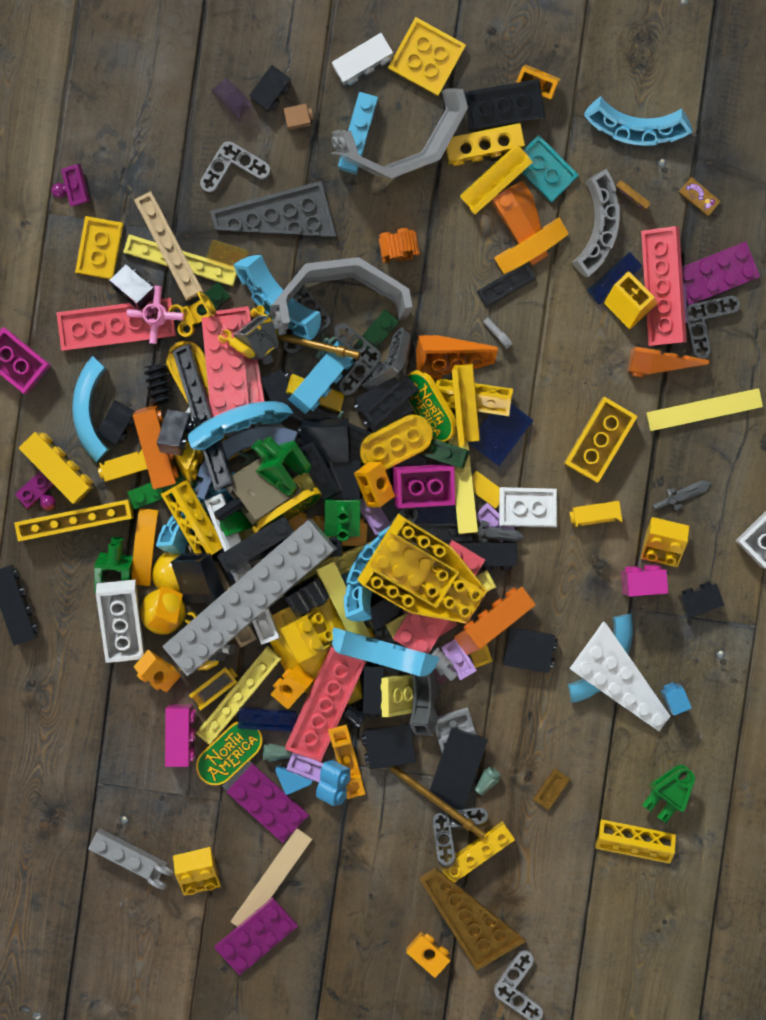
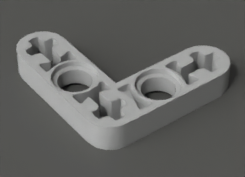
[200,141,271,193]
[494,950,543,1020]

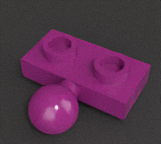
[51,164,90,207]
[15,471,56,510]

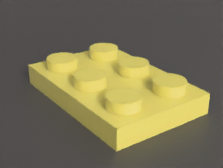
[381,674,414,717]

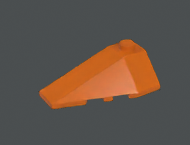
[491,181,548,266]
[416,335,498,379]
[628,347,709,378]

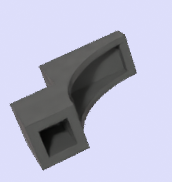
[410,671,439,736]

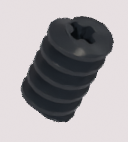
[144,364,173,405]

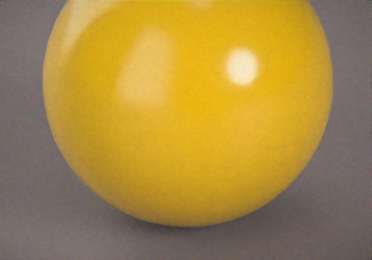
[152,552,181,593]
[140,589,186,635]

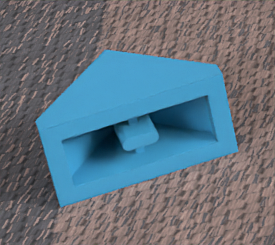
[275,764,312,795]

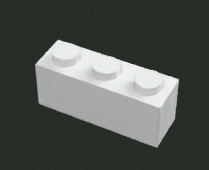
[331,33,393,86]

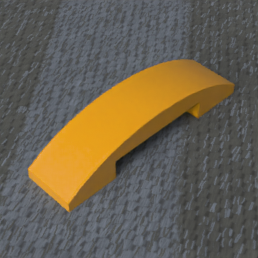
[494,217,569,274]
[131,508,159,586]
[328,725,366,799]

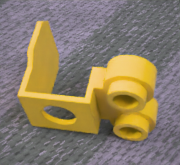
[168,291,217,337]

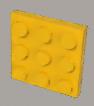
[388,17,466,96]

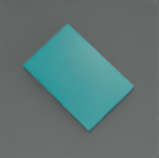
[521,135,579,203]

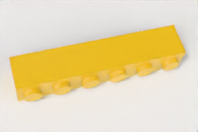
[14,500,134,541]

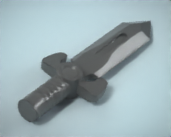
[652,480,712,512]
[470,520,525,543]

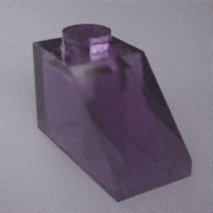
[212,78,252,119]

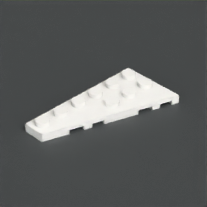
[570,621,670,731]

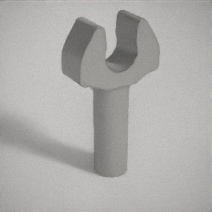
[483,317,512,349]

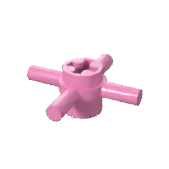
[127,286,185,344]

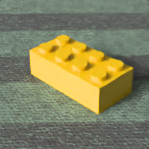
[563,397,638,483]
[19,432,95,504]

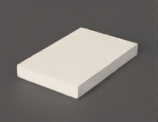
[499,487,557,528]

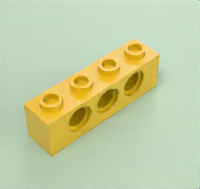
[446,123,525,166]
[441,821,515,882]

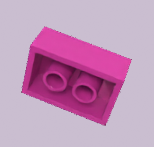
[0,327,51,395]
[393,464,455,508]
[621,565,668,596]
[165,704,196,767]

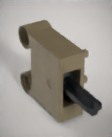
[214,457,300,526]

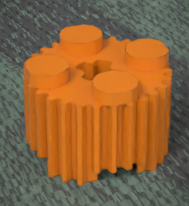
[379,228,420,263]

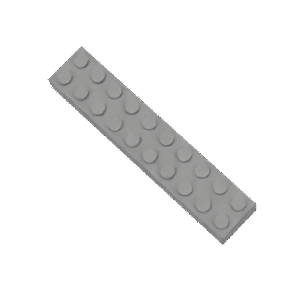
[162,519,337,676]

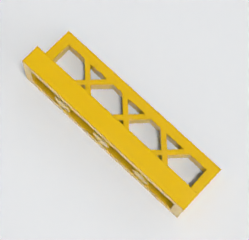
[460,144,532,214]
[452,364,480,446]
[436,378,513,416]
[161,480,223,555]
[595,819,676,864]

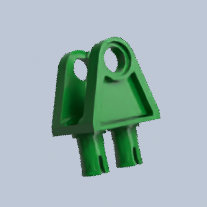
[251,436,311,495]
[324,499,360,541]
[94,537,133,595]
[642,764,695,824]

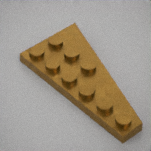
[419,867,526,971]

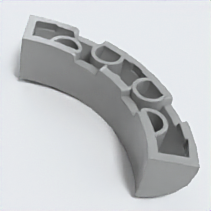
[571,169,620,277]

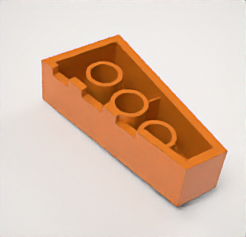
[133,404,179,489]
[453,587,536,655]

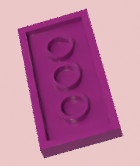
[682,241,760,306]
[226,763,309,843]
[214,897,298,975]

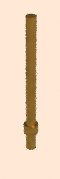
[277,332,361,360]
[390,766,487,839]

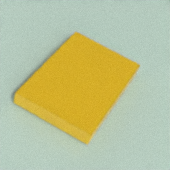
[75,216,124,279]

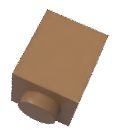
[284,104,314,131]

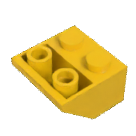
[604,271,658,330]
[174,443,205,486]
[641,517,689,568]
[280,607,333,663]
[173,847,221,896]

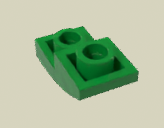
[219,511,255,537]

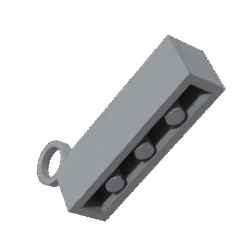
[88,828,173,890]

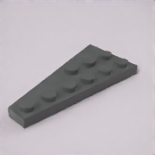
[210,181,336,237]

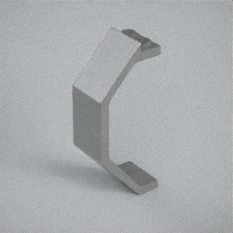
[330,88,468,178]
[268,257,413,335]

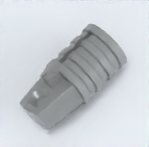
[429,647,458,681]

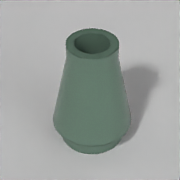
[263,743,291,762]
[474,766,501,796]

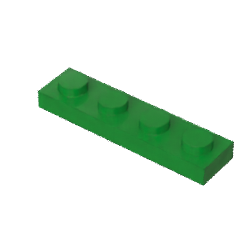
[127,466,204,510]

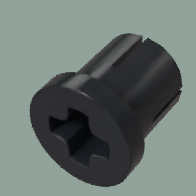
[341,704,366,729]

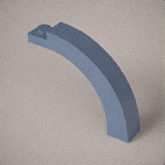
[195,427,298,500]

